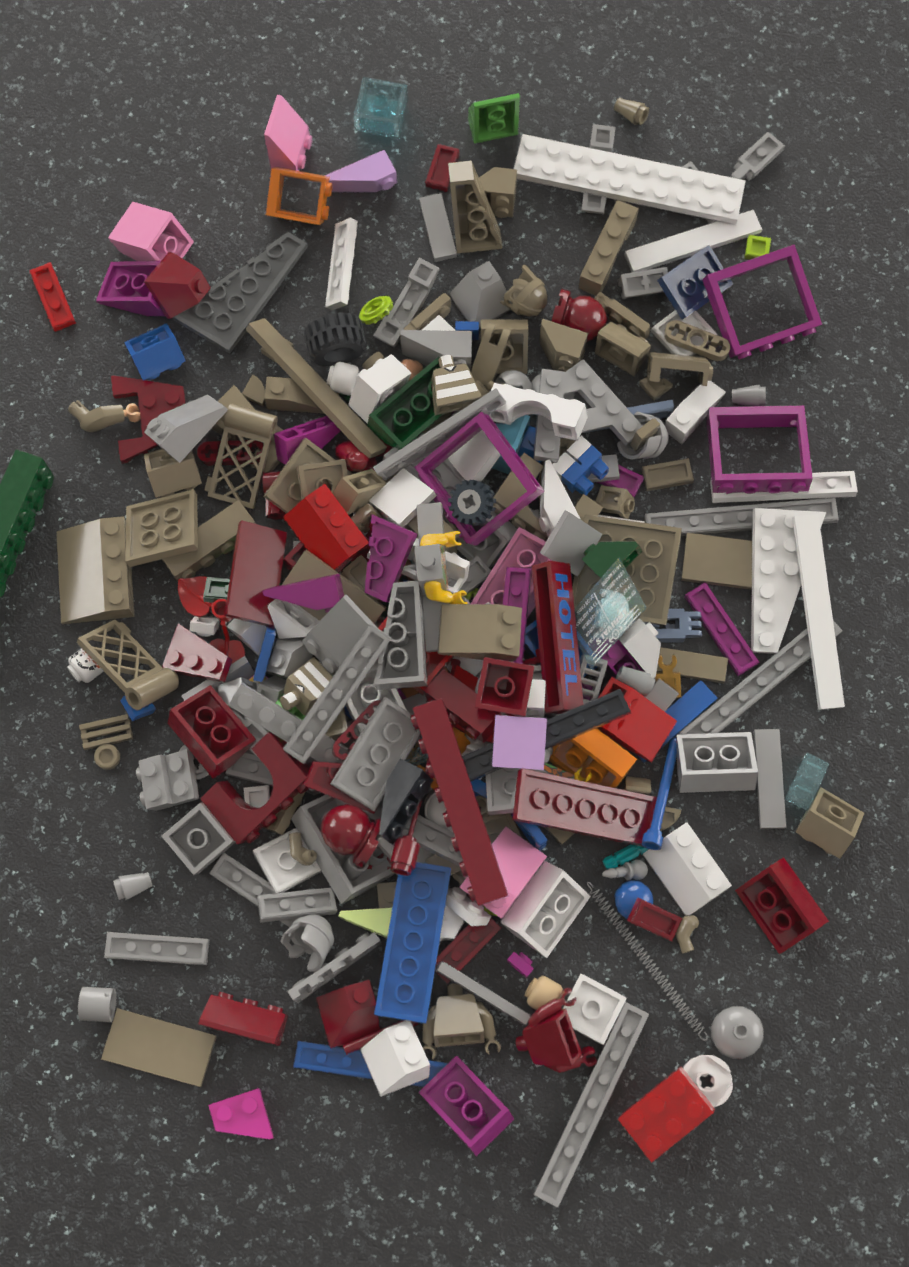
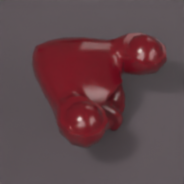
[335,439,394,472]

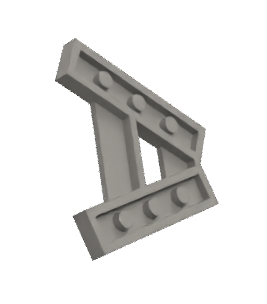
[533,359,642,463]

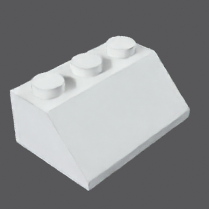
[643,822,732,916]
[500,861,591,958]

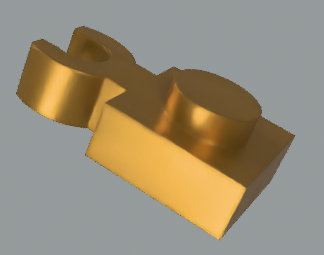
[655,655,681,698]

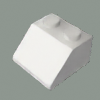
[361,1020,430,1097]

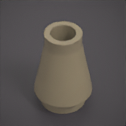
[614,98,649,125]

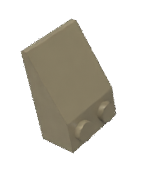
[438,604,522,662]

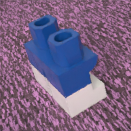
[552,435,609,495]

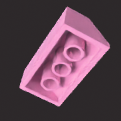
[471,527,552,618]

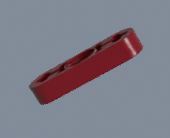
[197,440,264,466]
[332,700,381,761]

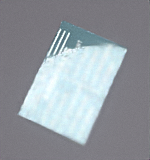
[575,558,647,669]

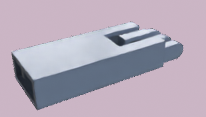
[626,609,702,643]

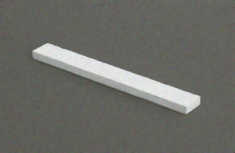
[792,514,845,710]

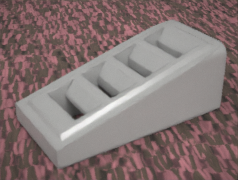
[580,654,608,704]

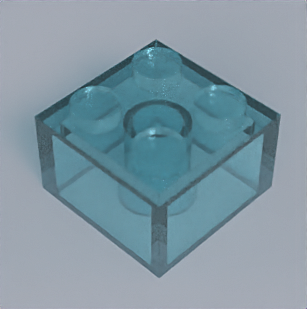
[353,77,408,139]

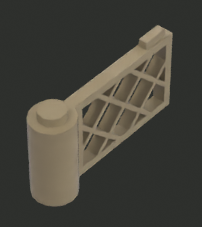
[205,404,278,509]
[77,619,179,710]

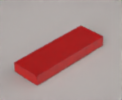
[29,262,76,332]

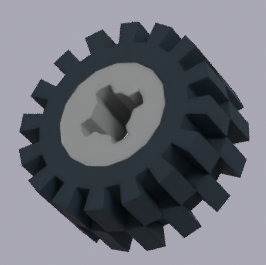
[448,480,496,526]

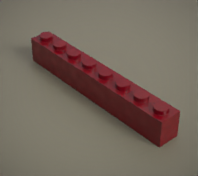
[410,698,509,906]

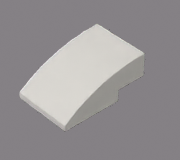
[440,410,501,482]

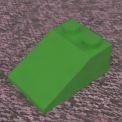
[468,93,520,143]

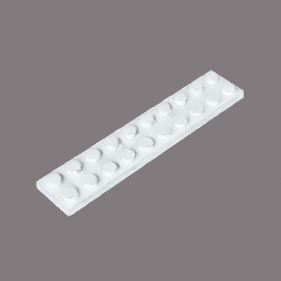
[514,134,745,225]

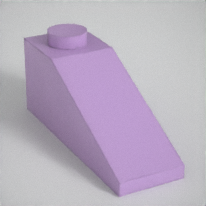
[325,150,397,192]

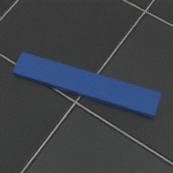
[294,1041,448,1087]

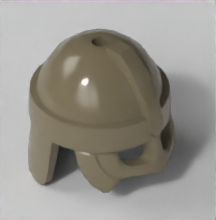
[500,265,548,316]

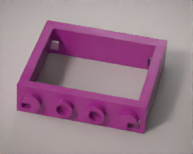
[702,245,822,359]
[706,406,813,494]
[415,412,545,546]

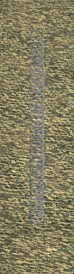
[587,882,708,1041]

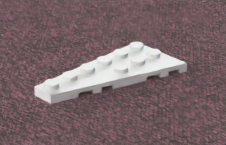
[751,508,826,654]

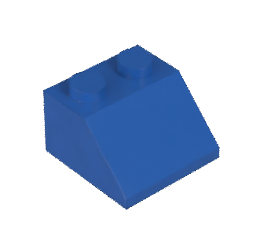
[124,323,186,380]

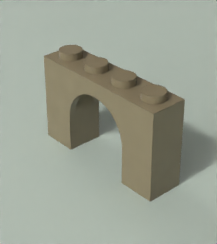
[493,453,603,541]

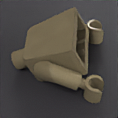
[422,983,501,1060]

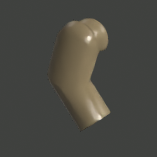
[289,832,317,866]
[675,915,699,954]

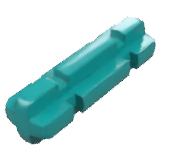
[603,844,649,870]

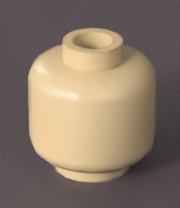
[524,976,565,1010]

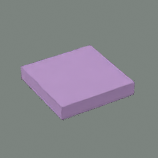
[492,715,547,770]

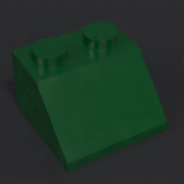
[582,541,643,586]

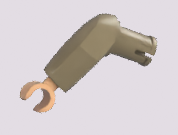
[68,400,141,432]

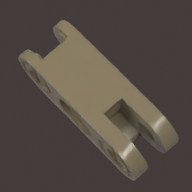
[471,322,511,392]

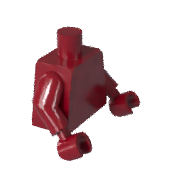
[516,988,597,1073]

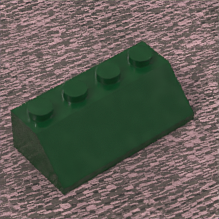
[367,356,445,450]

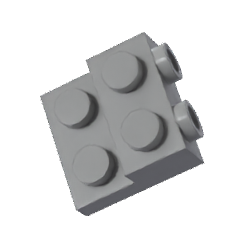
[136,749,199,811]

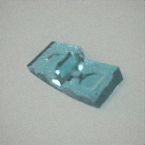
[785,753,830,810]

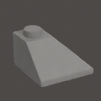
[450,261,512,328]
[266,637,313,680]

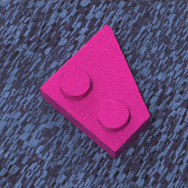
[209,1088,274,1139]

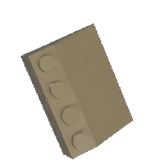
[57,516,135,624]

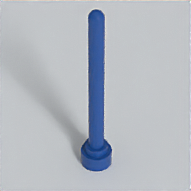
[641,738,677,850]

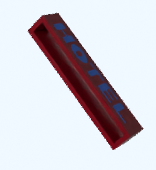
[532,560,583,714]

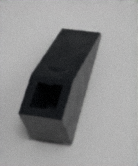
[379,759,434,845]

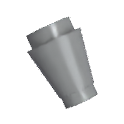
[732,384,766,407]
[616,666,655,696]
[113,872,153,900]

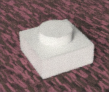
[190,616,220,636]

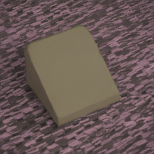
[624,776,651,795]

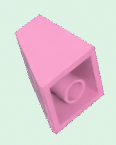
[108,202,194,261]

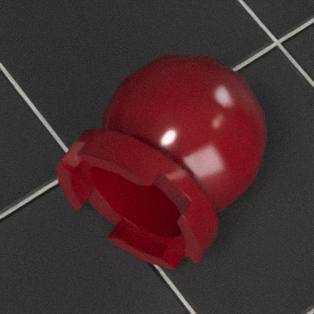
[551,289,607,342]
[321,804,381,868]

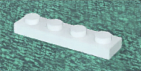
[325,218,358,310]

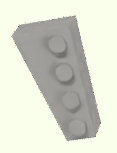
[373,581,427,690]

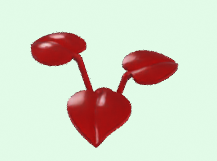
[178,576,245,664]

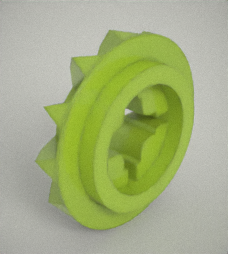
[359,296,394,325]

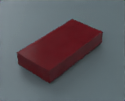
[425,144,460,192]
[627,897,683,941]

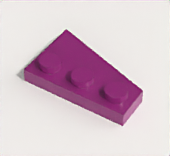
[364,515,418,603]

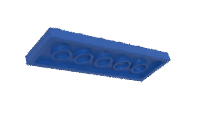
[374,862,451,1024]

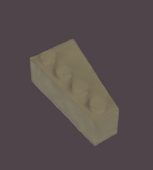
[448,161,503,253]

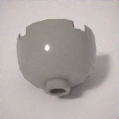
[711,1006,763,1059]

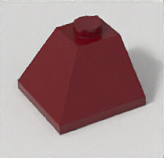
[144,252,211,319]
[475,657,535,717]
[316,980,380,1049]

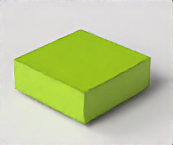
[744,235,771,260]

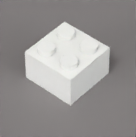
[348,354,411,424]

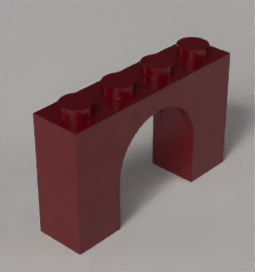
[200,732,310,845]

